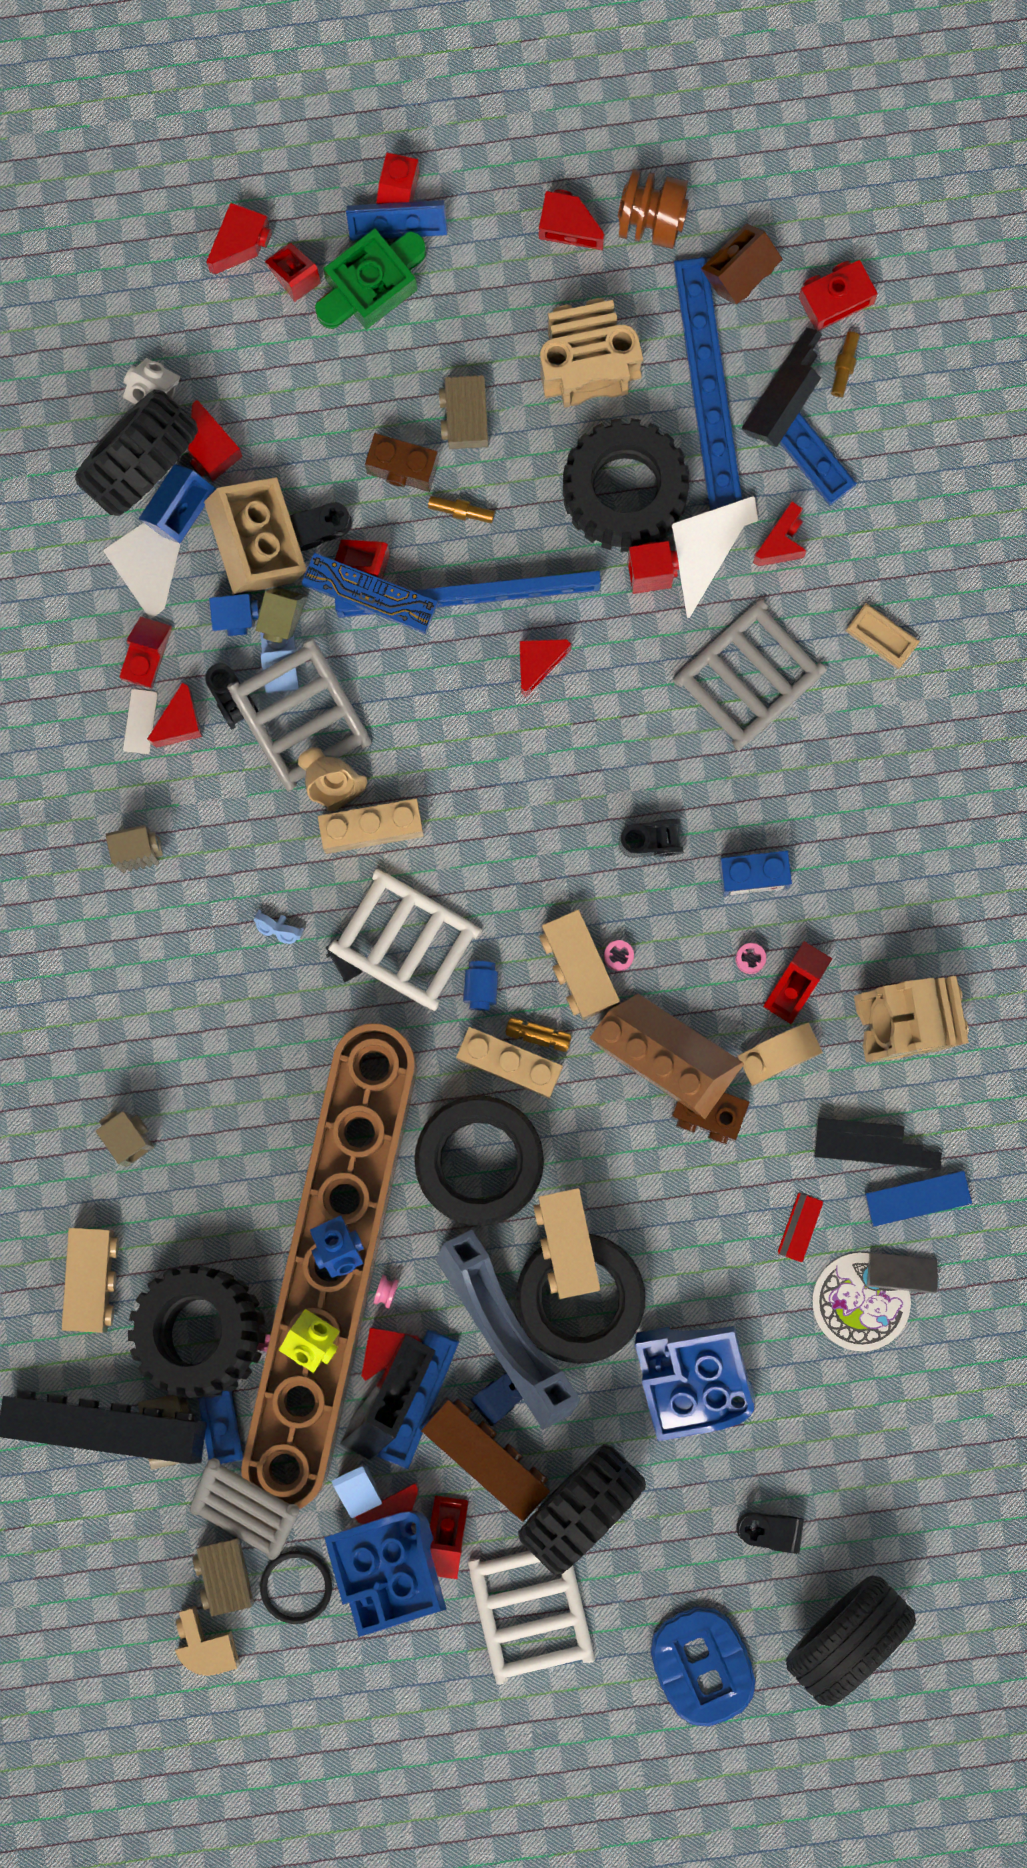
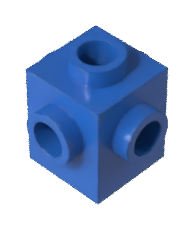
[310,1215,364,1278]

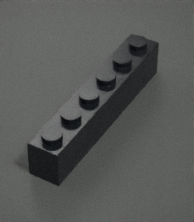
[0,1390,207,1464]

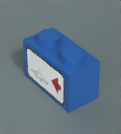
[719,851,792,896]

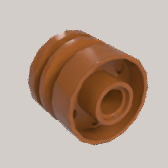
[618,169,689,249]

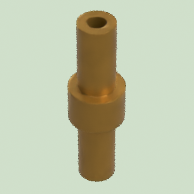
[831,332,860,397]
[428,496,495,524]

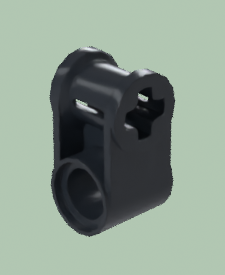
[290,502,352,551]
[205,663,259,730]
[618,819,684,858]
[736,1512,804,1554]

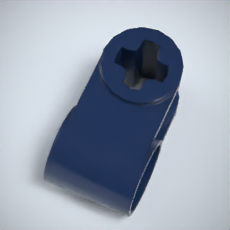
[470,1372,523,1427]

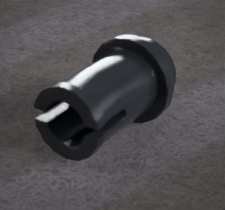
[325,940,363,983]

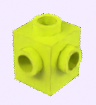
[279,1309,340,1373]

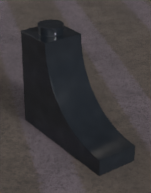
[340,1334,436,1460]

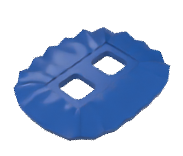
[650,1606,756,1727]

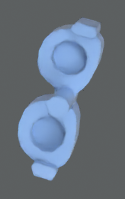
[254,910,304,944]

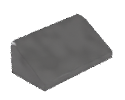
[867,1252,938,1294]

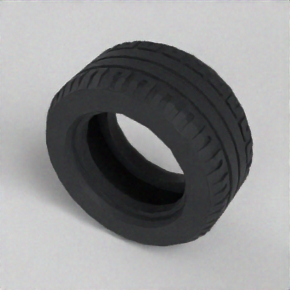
[414,1095,544,1226]
[515,1234,645,1364]
[786,1575,916,1707]

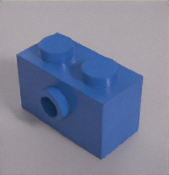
[139,464,216,544]

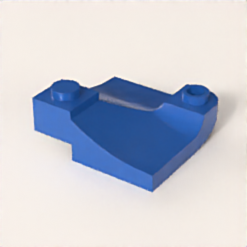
[635,1326,755,1441]
[324,1511,447,1637]

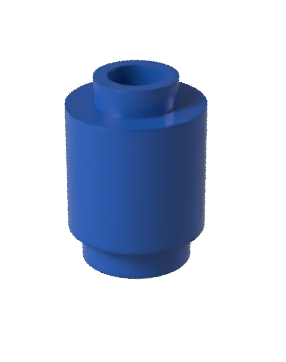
[463,961,499,1011]

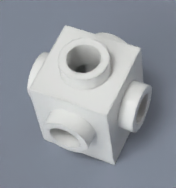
[123,358,180,405]

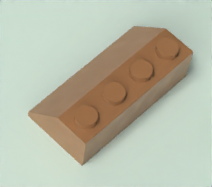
[590,994,744,1119]

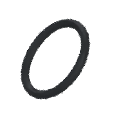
[260,1551,332,1624]

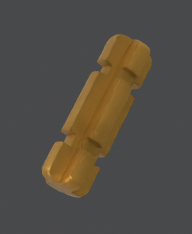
[506,1017,571,1052]

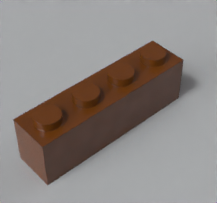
[419,1397,550,1522]

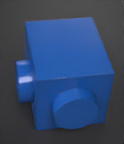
[209,594,259,636]

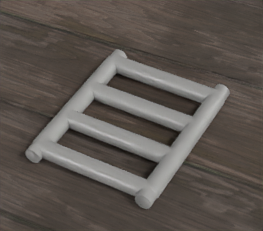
[672,599,827,751]
[227,638,372,792]
[190,1458,299,1560]

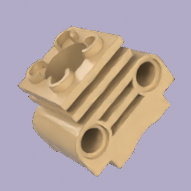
[540,298,643,408]
[854,976,969,1063]

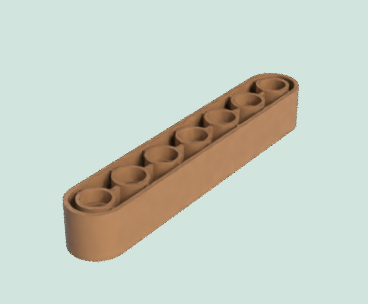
[241,1023,417,1509]

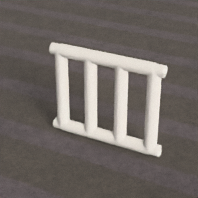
[328,869,482,1011]
[468,1551,595,1685]

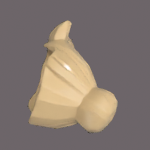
[298,747,368,812]

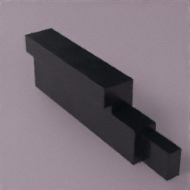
[741,327,822,447]
[814,1118,942,1170]

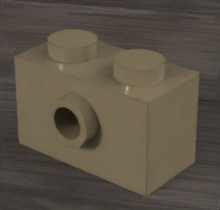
[95,1110,155,1167]

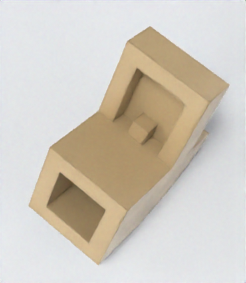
[738,1022,823,1086]
[175,1605,240,1676]

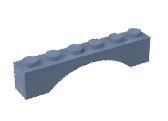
[436,1230,581,1430]

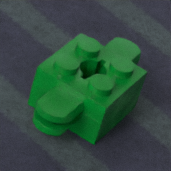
[315,229,426,330]

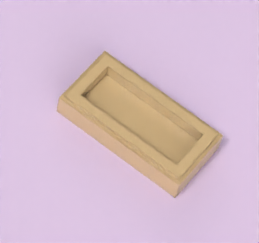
[846,603,920,670]

